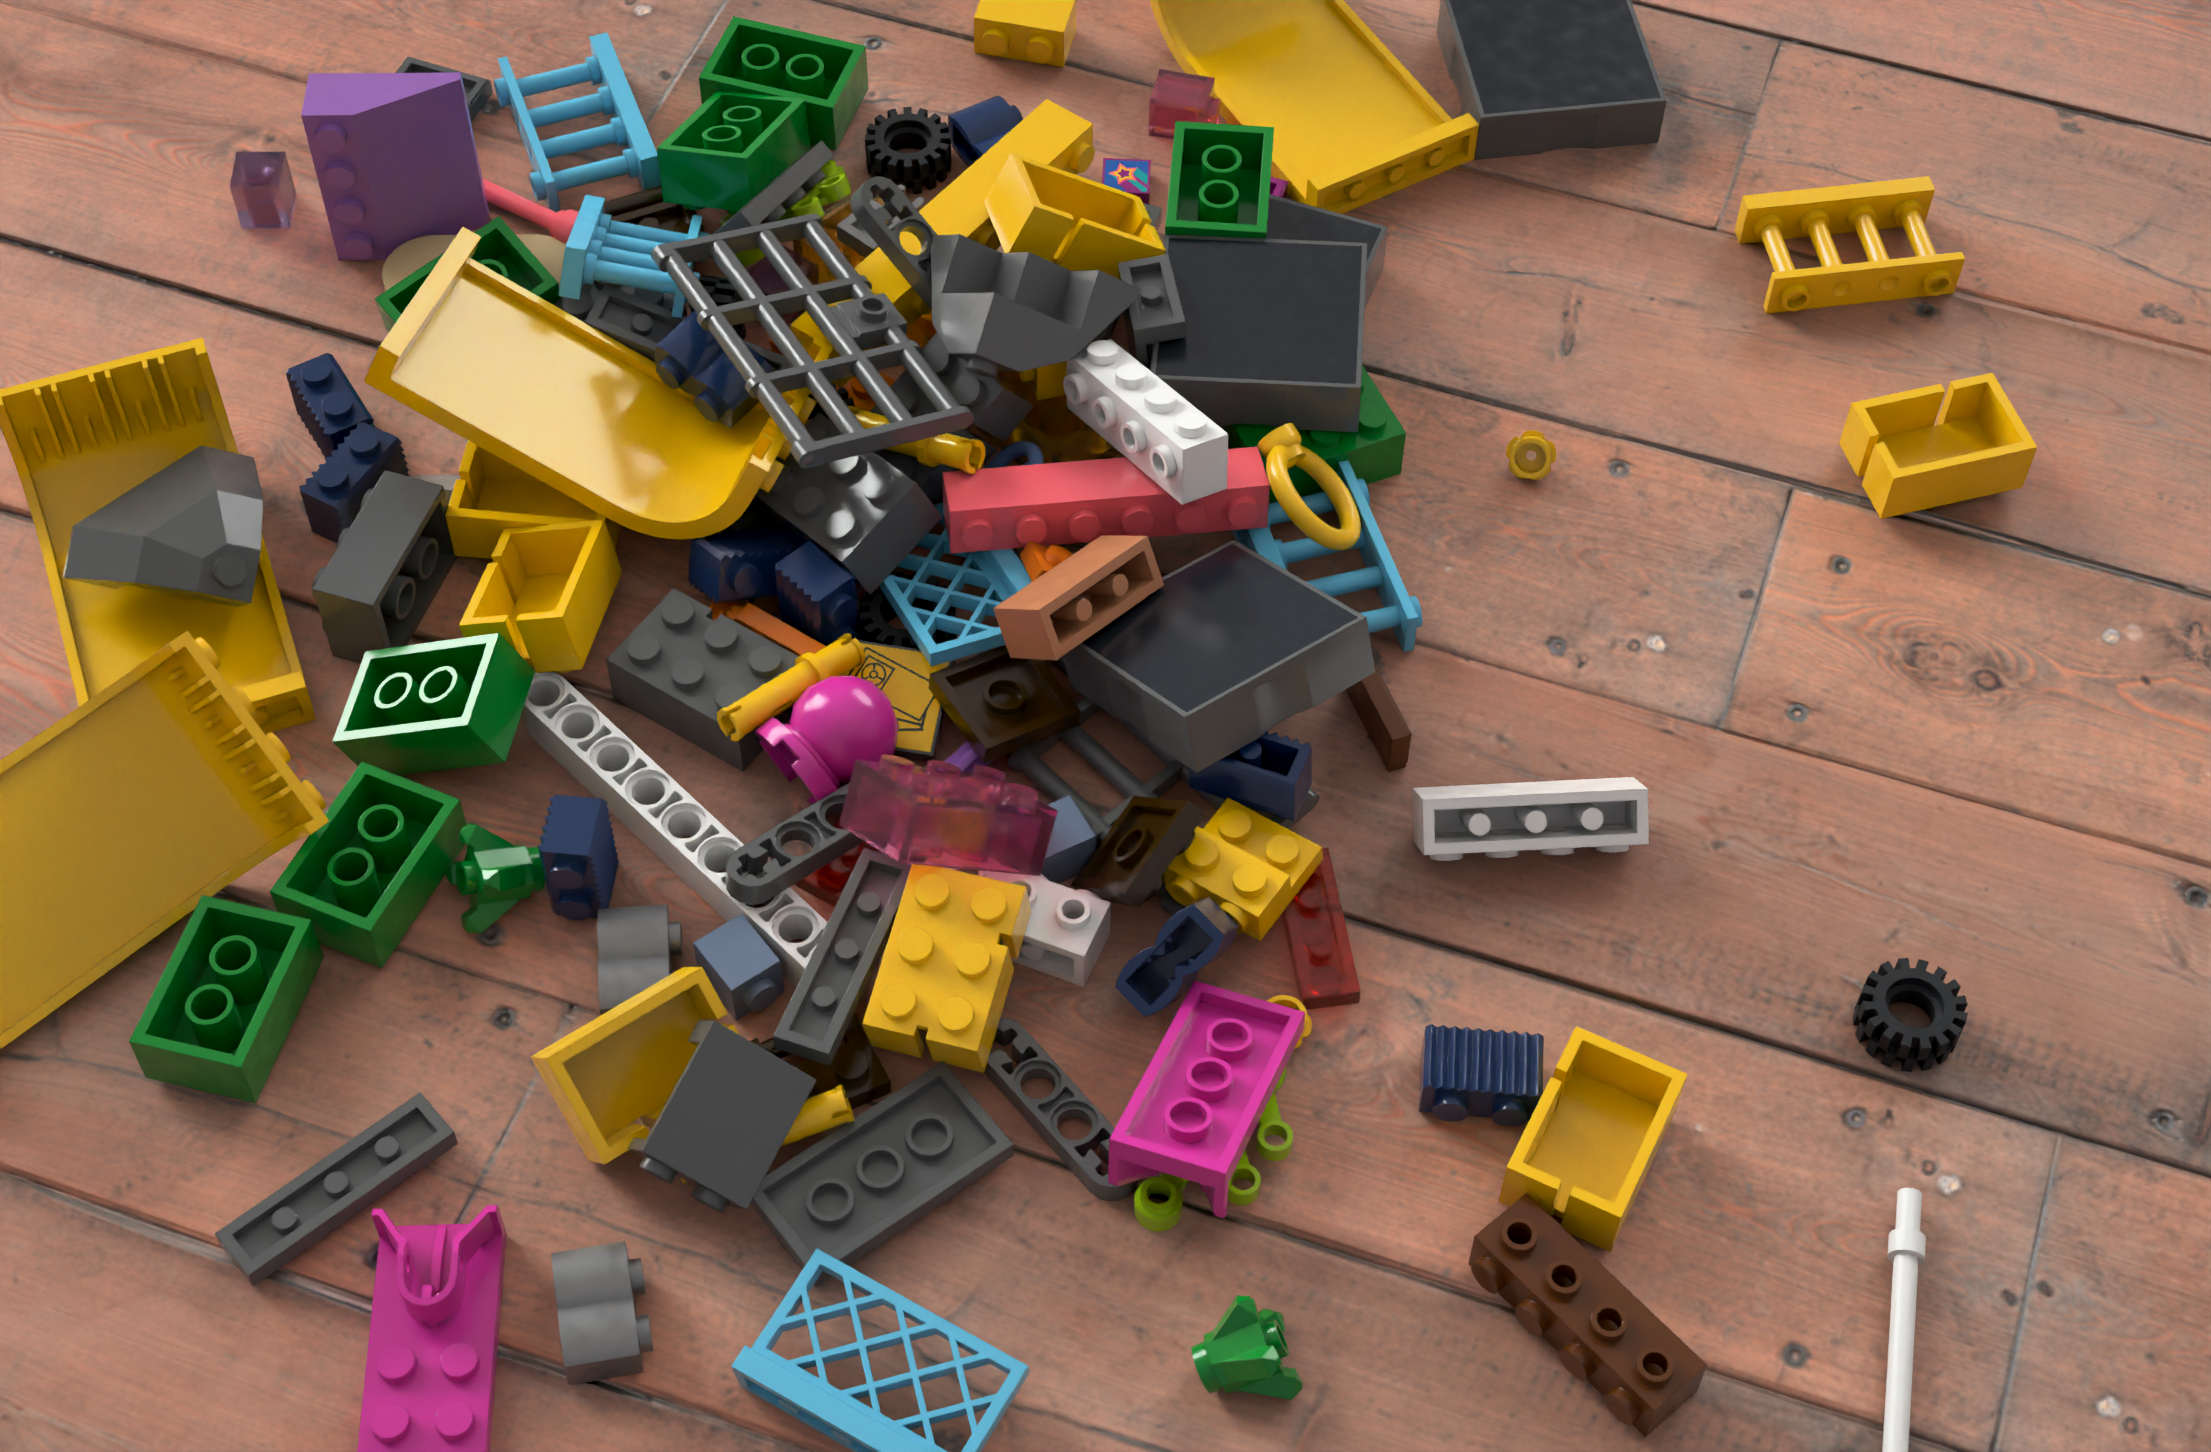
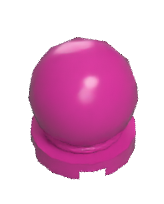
[754,676,899,805]

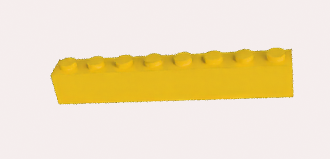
[790,99,1095,388]

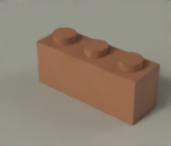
[993,535,1164,660]

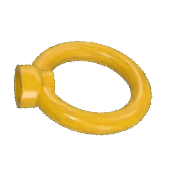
[1257,423,1361,550]

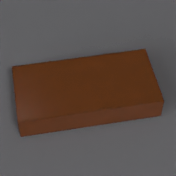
[1345,663,1412,772]

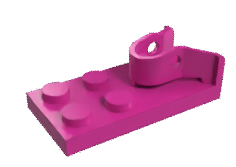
[1108,981,1305,1218]
[357,1205,507,1452]

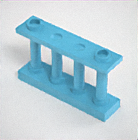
[494,33,661,212]
[558,195,710,318]
[1232,460,1423,652]

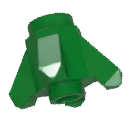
[446,823,545,934]
[1191,1295,1303,1400]

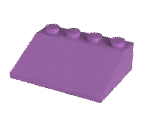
[301,72,490,260]

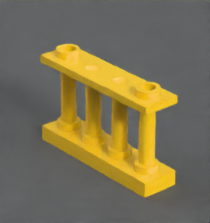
[1734,176,1965,314]

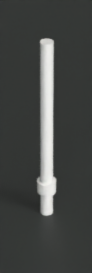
[1882,1188,1926,1452]

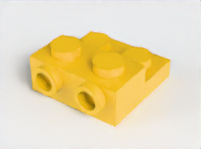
[1164,798,1323,941]

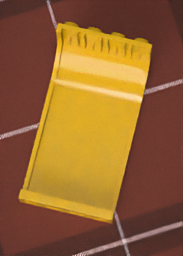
[1150,0,1479,214]
[363,227,833,540]
[0,337,316,734]
[0,630,329,1049]

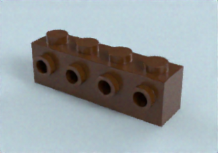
[1468,1193,1707,1437]

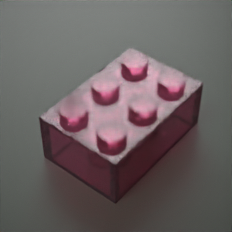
[839,754,1058,876]

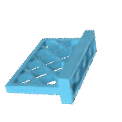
[879,502,1031,666]
[731,1249,1030,1452]

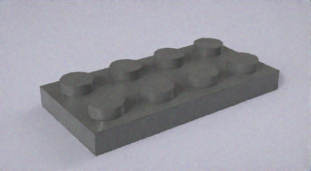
[750,1061,1014,1287]

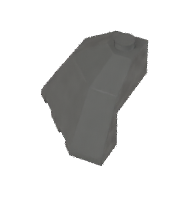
[931,234,1140,378]
[62,445,263,607]

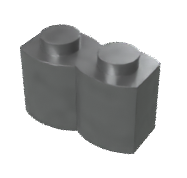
[597,904,683,1015]
[551,1241,653,1385]

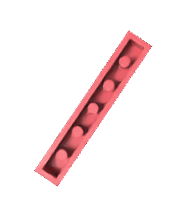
[942,447,1270,554]

